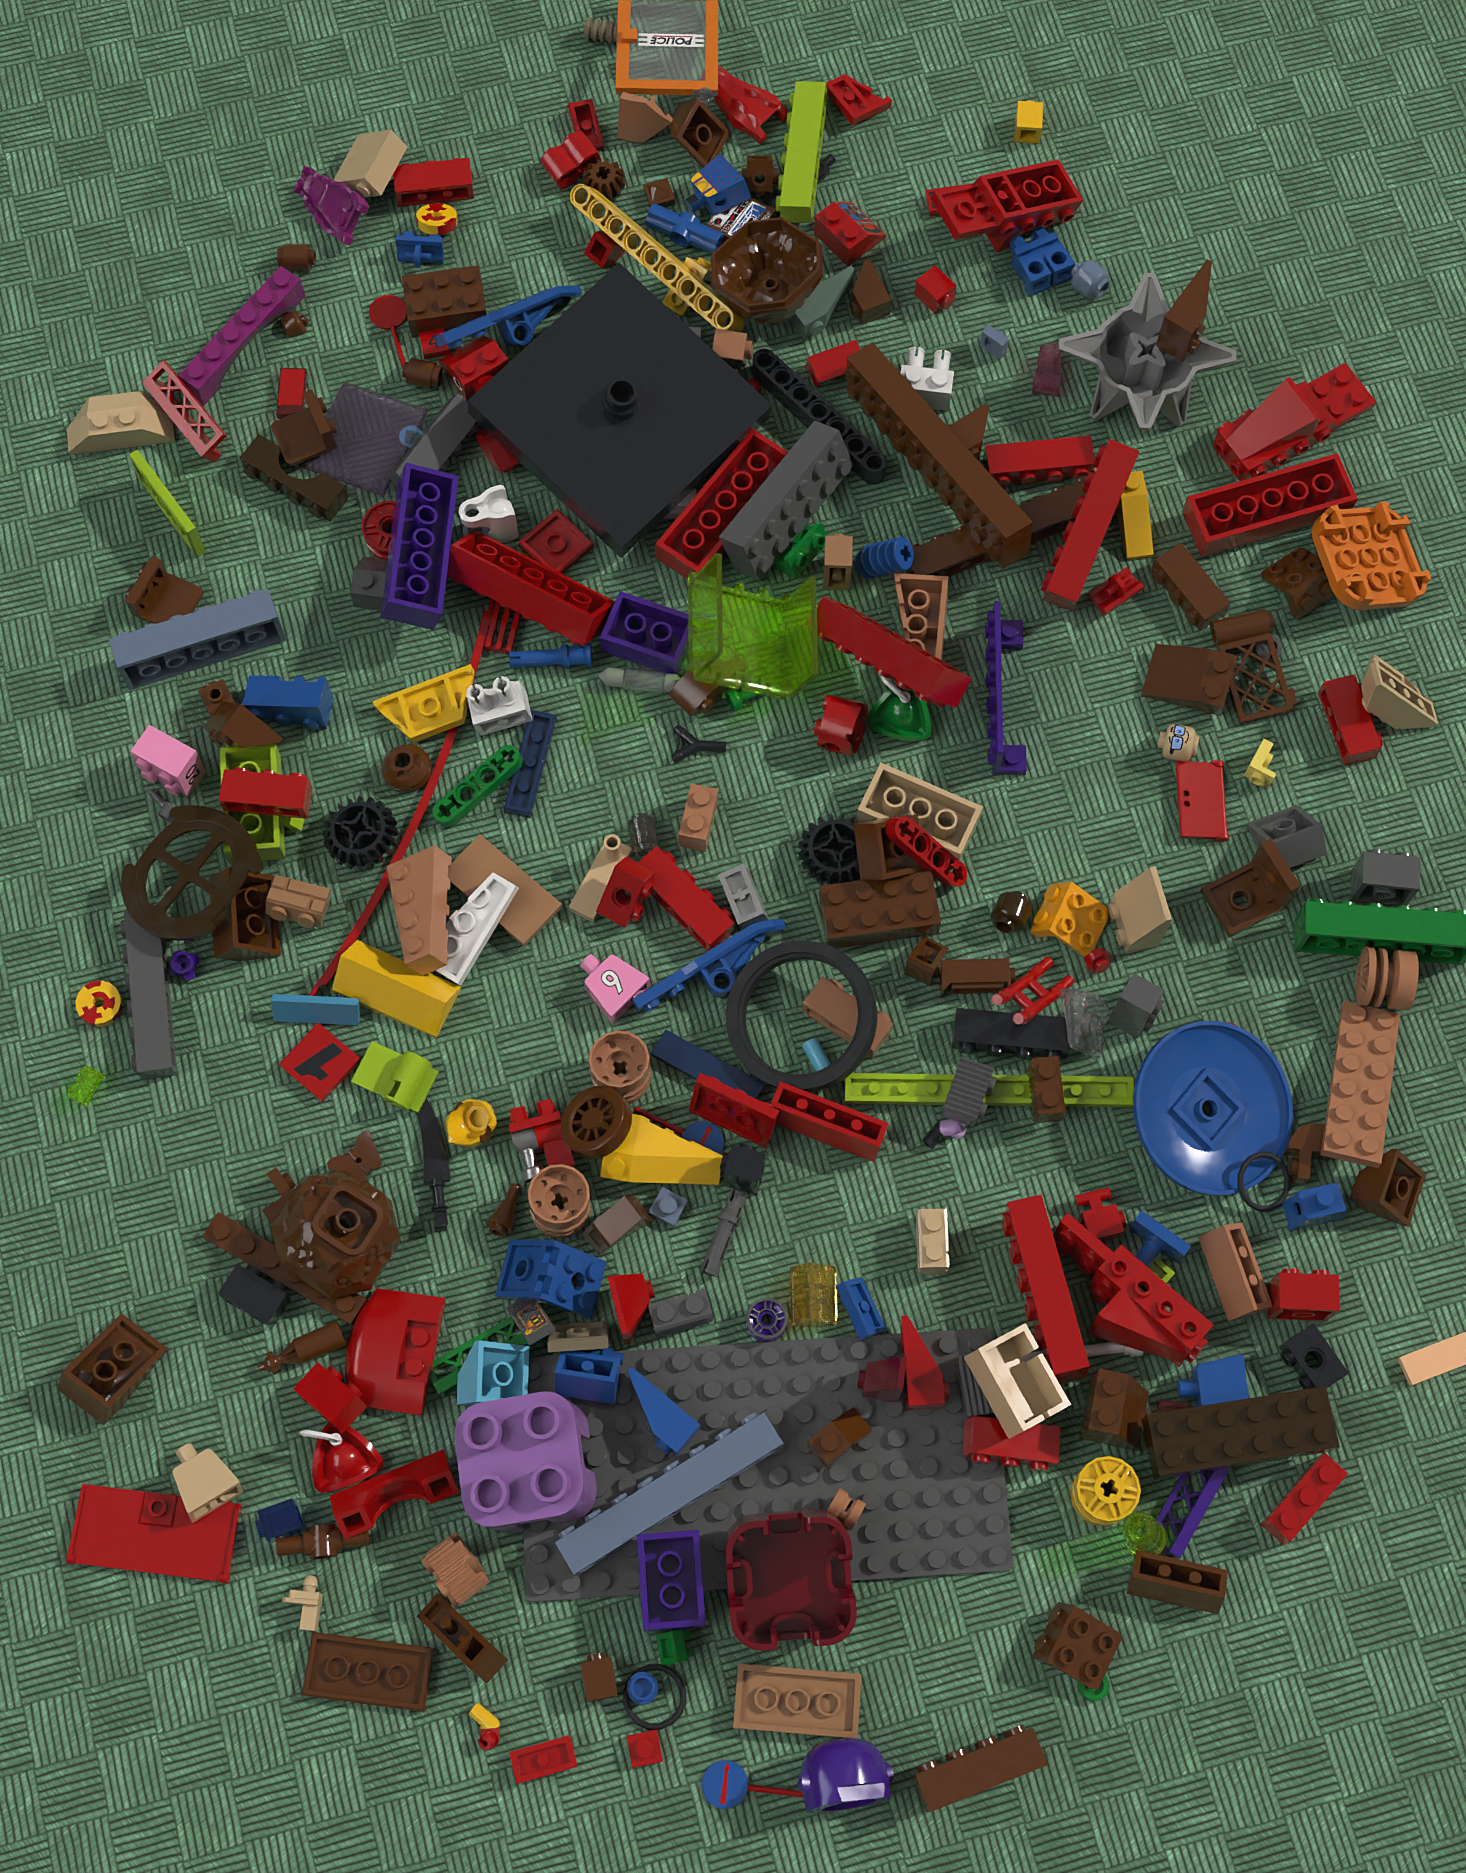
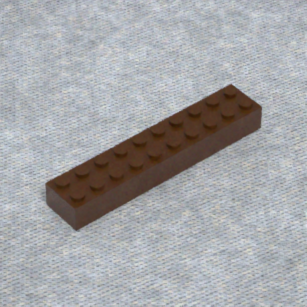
[845,342,1033,569]

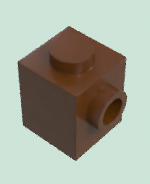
[198,679,235,717]

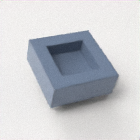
[980,325,1009,360]
[648,1187,688,1228]

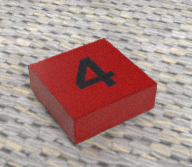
[419,328,450,359]

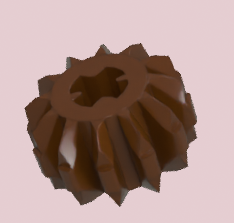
[582,158,625,201]

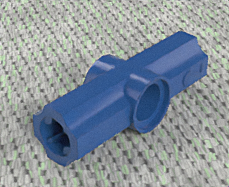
[645,204,724,254]

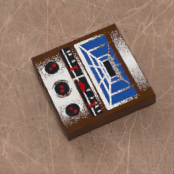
[706,198,777,241]

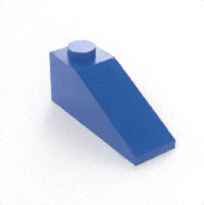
[627,1366,701,1456]

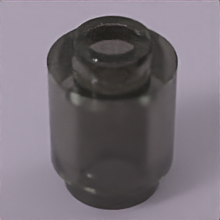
[627,813,659,857]

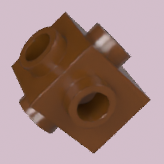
[742,155,778,196]

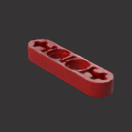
[886,816,967,887]

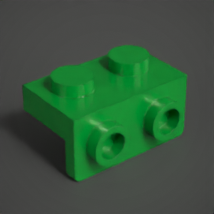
[773,522,828,578]

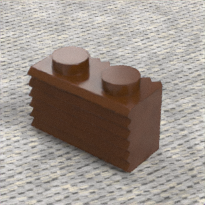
[1027,1056,1066,1123]

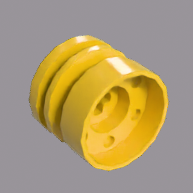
[1070,1456,1141,1527]

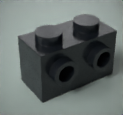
[720,1144,766,1195]

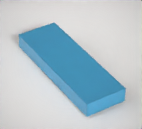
[271,994,360,1026]

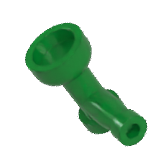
[725,669,768,712]

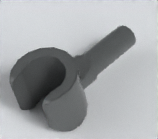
[148,789,174,824]

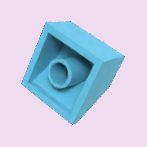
[457,1340,529,1406]

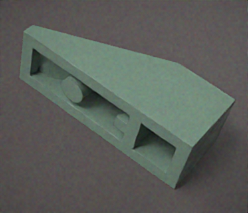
[788,265,854,340]

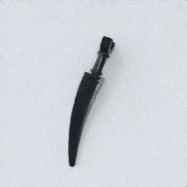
[417,1098,451,1232]

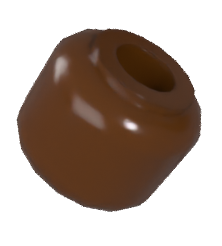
[280,310,309,338]

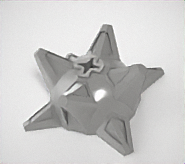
[1058,273,1236,430]

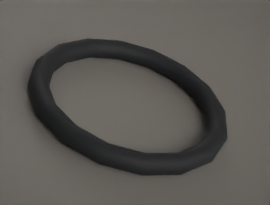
[1237,1152,1290,1212]
[623,1664,686,1730]

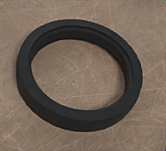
[726,941,877,1092]

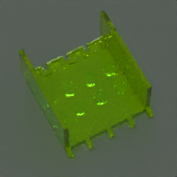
[688,553,819,700]

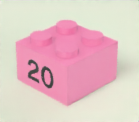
[130,725,206,798]

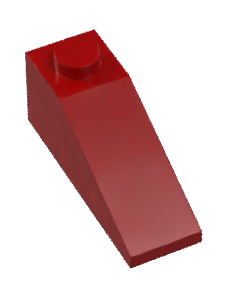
[900,1315,950,1410]

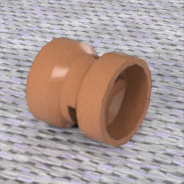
[827,1488,866,1530]

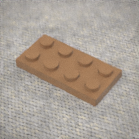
[733,1664,862,1738]

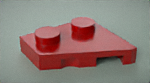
[826,74,892,125]

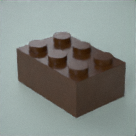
[402,265,487,338]

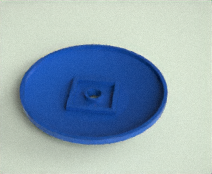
[1133,1021,1293,1196]

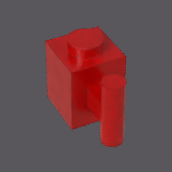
[1074,1187,1127,1242]

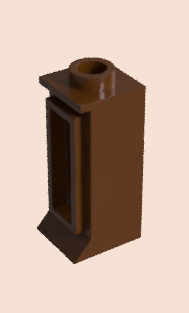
[939,958,1015,999]

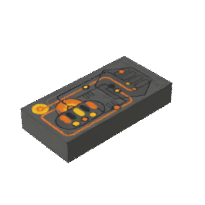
[506,1300,555,1345]

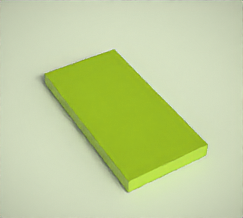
[129,449,206,557]

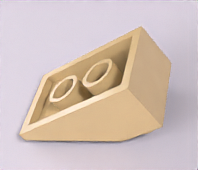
[1108,866,1172,954]

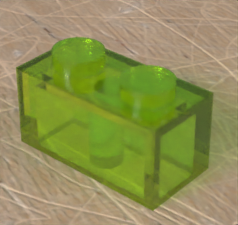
[67,1065,105,1108]

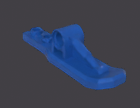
[434,286,582,348]
[632,919,786,1013]

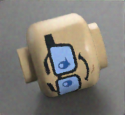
[1157,724,1199,762]

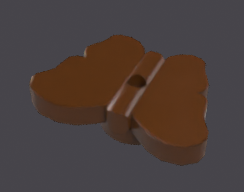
[327,1130,382,1181]

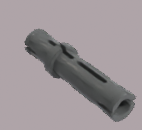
[699,1189,748,1278]

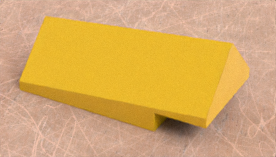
[332,940,461,1038]

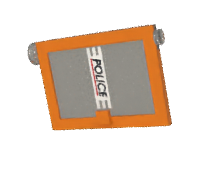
[615,0,718,103]

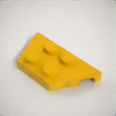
[373,664,475,743]

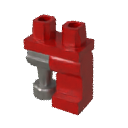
[508,1099,576,1183]

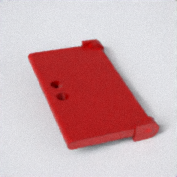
[1175,760,1229,842]

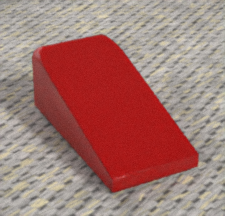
[568,98,605,150]

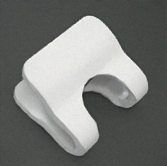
[459,485,519,543]

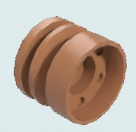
[1355,947,1419,1011]
[588,1030,651,1103]
[528,1164,591,1238]

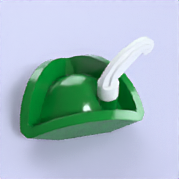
[867,676,931,741]

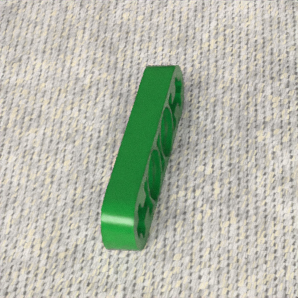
[433,745,523,828]

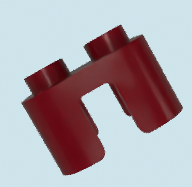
[725,1509,857,1651]

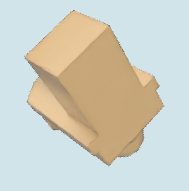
[282,1575,323,1632]

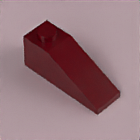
[857,1357,907,1402]

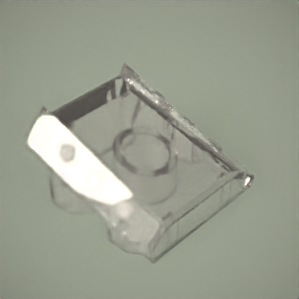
[1061,988,1109,1058]

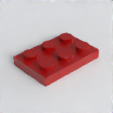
[688,1073,779,1148]

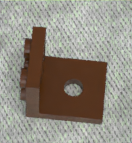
[1200,838,1301,938]

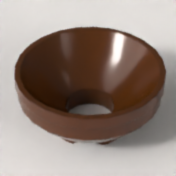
[381,744,432,793]

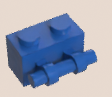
[555,1348,625,1404]

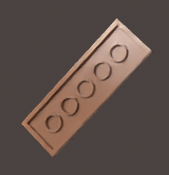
[1320,1001,1400,1168]

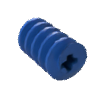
[855,537,914,579]

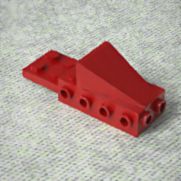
[930,159,1084,253]
[1213,363,1376,481]
[1053,1213,1214,1367]

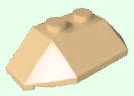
[67,391,175,455]
[1361,654,1438,729]

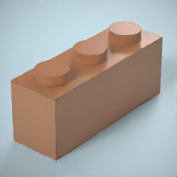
[802,976,893,1058]
[1198,1222,1273,1321]

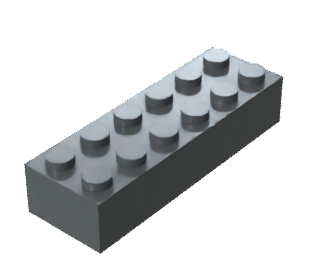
[719,421,854,581]

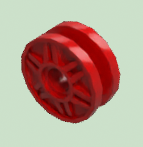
[361,500,395,560]

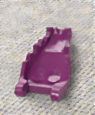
[293,166,369,245]

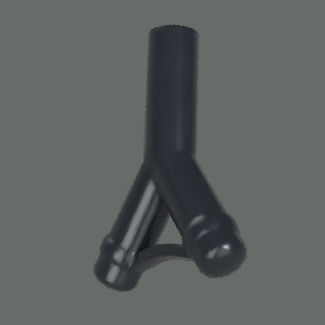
[671,725,727,763]

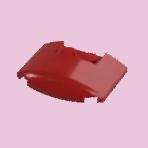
[345,1288,446,1416]

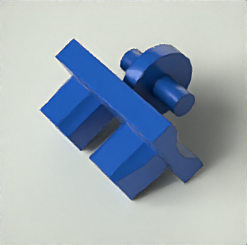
[395,231,444,268]

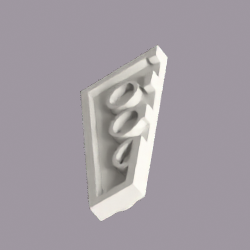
[436,873,519,985]

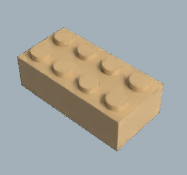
[856,763,983,861]

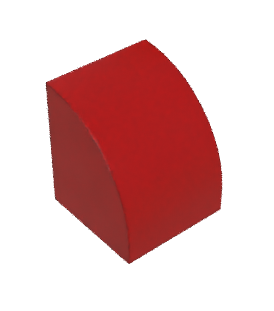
[584,230,626,269]

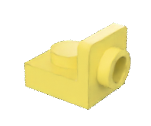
[1244,739,1276,788]

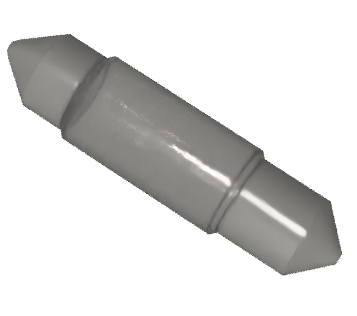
[599,667,681,693]

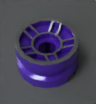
[746,1298,788,1342]

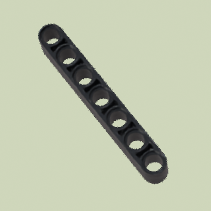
[752,348,887,485]

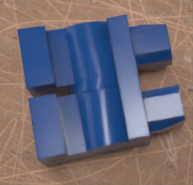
[1009,227,1075,297]

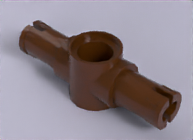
[276,1524,370,1559]

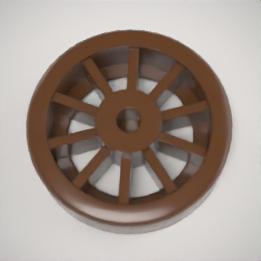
[560,1086,632,1159]

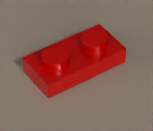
[509,1735,578,1784]

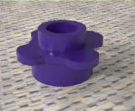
[168,950,200,981]

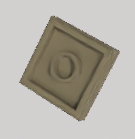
[547,1321,609,1352]

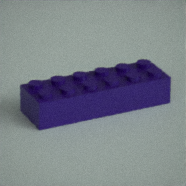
[380,463,459,630]

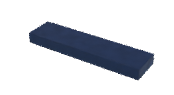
[503,710,557,818]
[651,1029,765,1100]

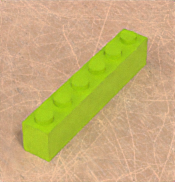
[776,81,828,223]

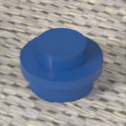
[627,1672,658,1704]

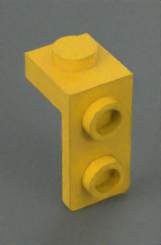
[663,257,711,316]

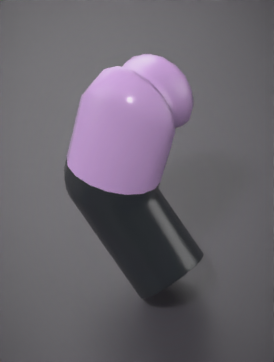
[922,1119,965,1149]

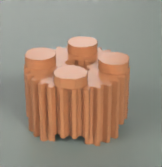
[420,1532,490,1607]

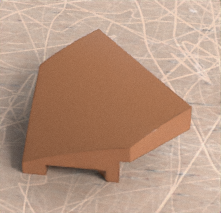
[617,92,673,143]

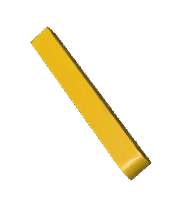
[570,184,745,332]

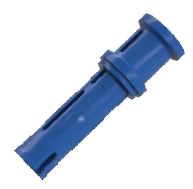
[509,643,593,669]

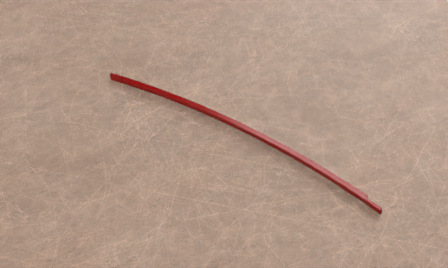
[308,598,494,996]

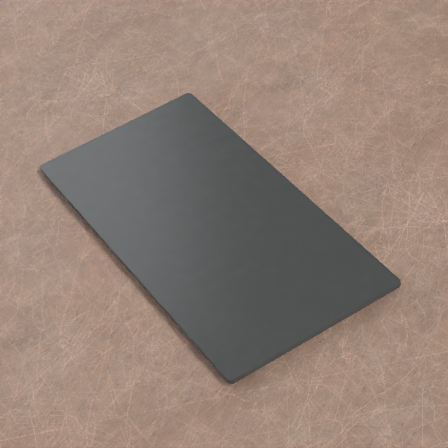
[523,1328,1013,1602]

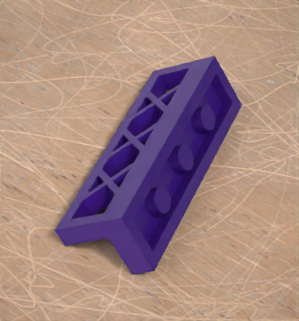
[1143,1468,1229,1559]

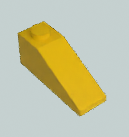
[1116,470,1154,560]

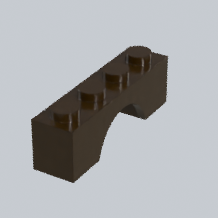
[240,434,349,522]

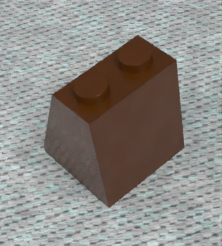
[1079,1368,1149,1451]

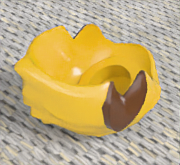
[445,1099,497,1148]

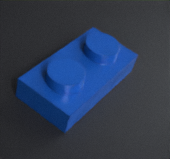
[836,1277,887,1340]

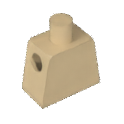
[172,1443,243,1523]

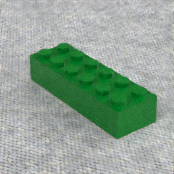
[1294,899,1466,965]

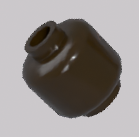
[991,891,1032,934]

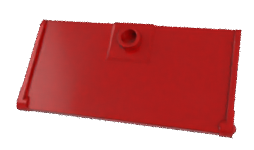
[66,1484,242,1584]

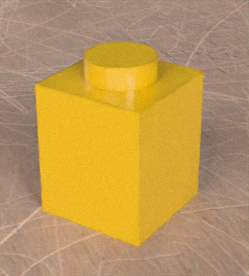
[1014,100,1043,144]

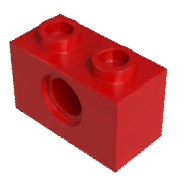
[596,857,655,928]

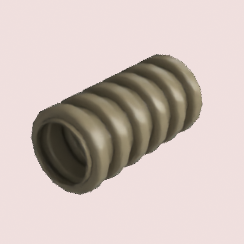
[584,17,632,44]

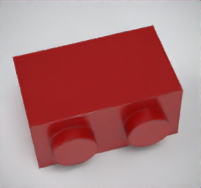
[293,1362,367,1434]

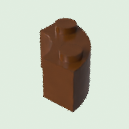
[668,646,747,716]

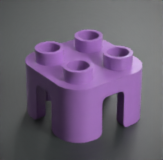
[454,1391,597,1532]

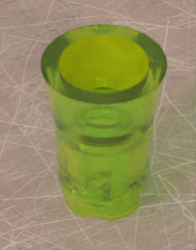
[1122,1511,1167,1555]

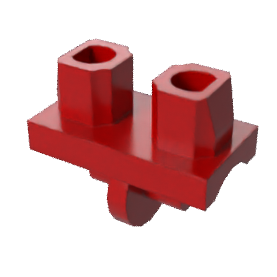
[1088,567,1144,616]

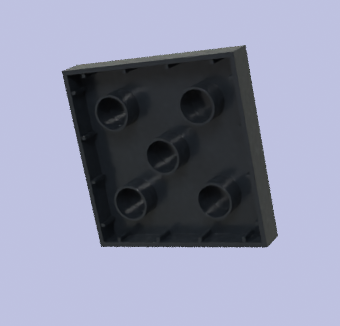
[468,263,772,558]

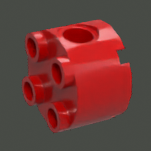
[814,695,868,757]

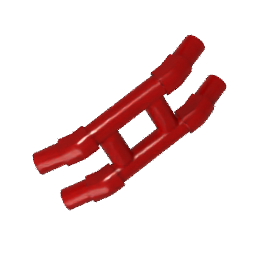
[991,956,1075,1024]

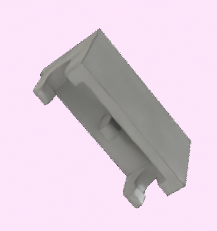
[718,863,769,928]

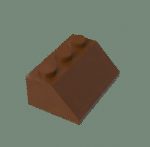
[209,867,281,961]

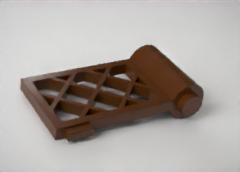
[1210,609,1297,724]

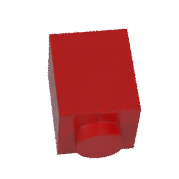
[914,265,956,314]

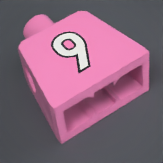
[580,954,650,1024]

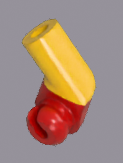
[468,1703,500,1751]

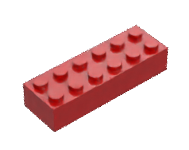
[655,428,788,587]
[1041,439,1140,612]
[1182,453,1358,557]
[447,530,615,646]
[808,596,972,708]
[1001,1194,1090,1385]

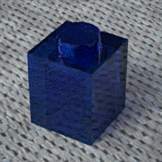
[255,1498,306,1543]

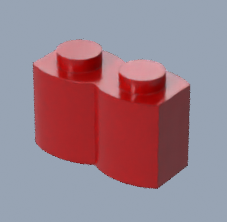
[540,130,601,190]

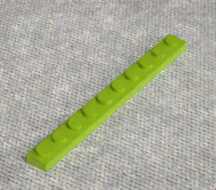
[845,1073,1134,1108]

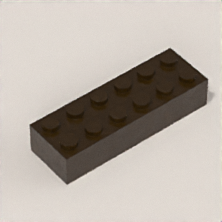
[1141,1386,1340,1480]

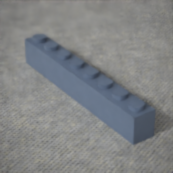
[555,1412,783,1577]

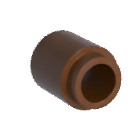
[277,244,316,271]
[402,358,443,389]

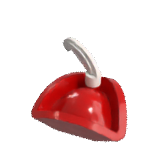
[299,1423,383,1493]

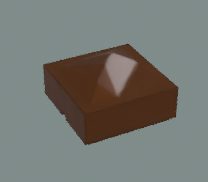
[643,178,675,207]

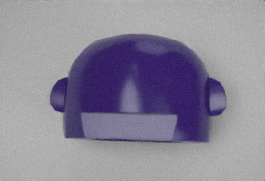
[798,1738,894,1813]

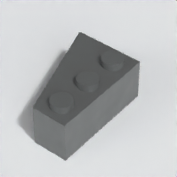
[1108,973,1165,1039]

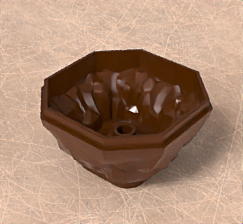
[711,217,823,325]
[271,1170,401,1298]

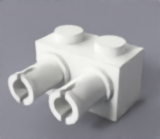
[901,347,954,411]
[466,676,533,736]

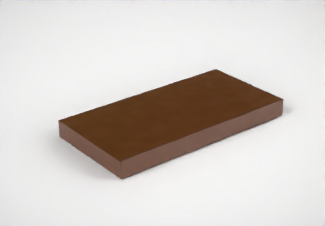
[301,1632,435,1712]

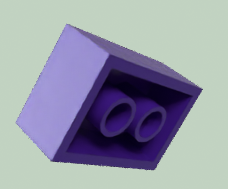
[600,591,697,675]
[637,1530,706,1632]

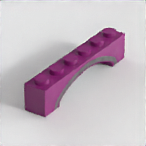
[178,266,306,405]

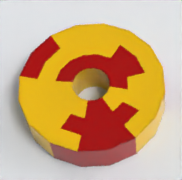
[416,203,458,235]
[75,980,123,1027]

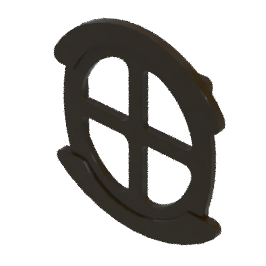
[121,805,262,941]

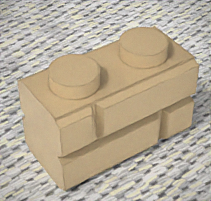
[915,1209,949,1274]

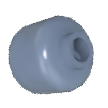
[1071,260,1110,299]

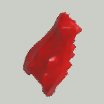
[701,65,788,144]

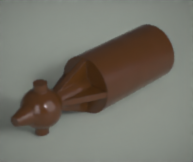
[258,1320,347,1375]

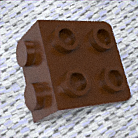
[271,389,338,466]
[1261,548,1335,620]
[125,556,204,624]
[1031,1602,1122,1689]

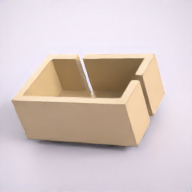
[964,1323,1071,1439]

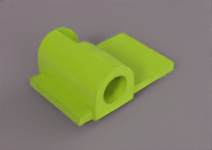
[351,1041,439,1113]

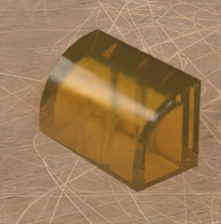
[790,1262,838,1327]

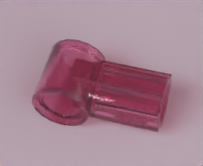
[1032,343,1062,397]

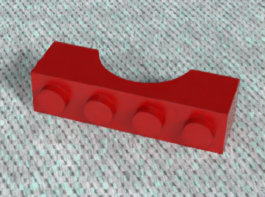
[329,1449,459,1540]

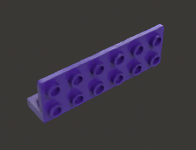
[985,601,1027,775]

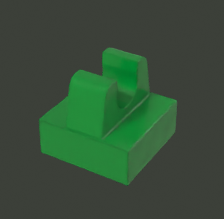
[656,1629,695,1665]

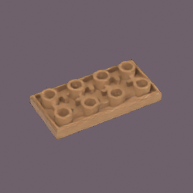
[448,834,563,947]

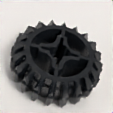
[322,796,399,870]
[798,813,860,885]

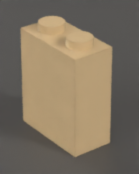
[334,129,407,198]

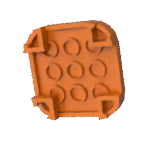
[1311,501,1431,610]

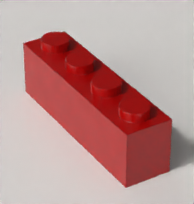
[983,435,1095,487]
[638,846,735,951]
[771,1081,889,1162]

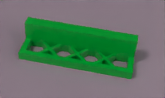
[431,1317,546,1398]

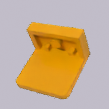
[1030,881,1109,957]

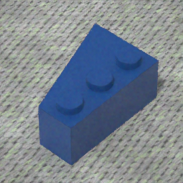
[242,675,334,730]

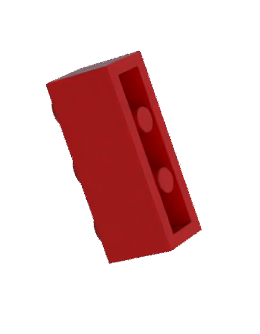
[393,158,474,207]
[1318,674,1383,766]
[219,767,312,819]
[962,1416,1060,1471]
[1260,1452,1348,1545]

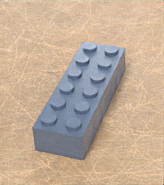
[109,589,286,690]

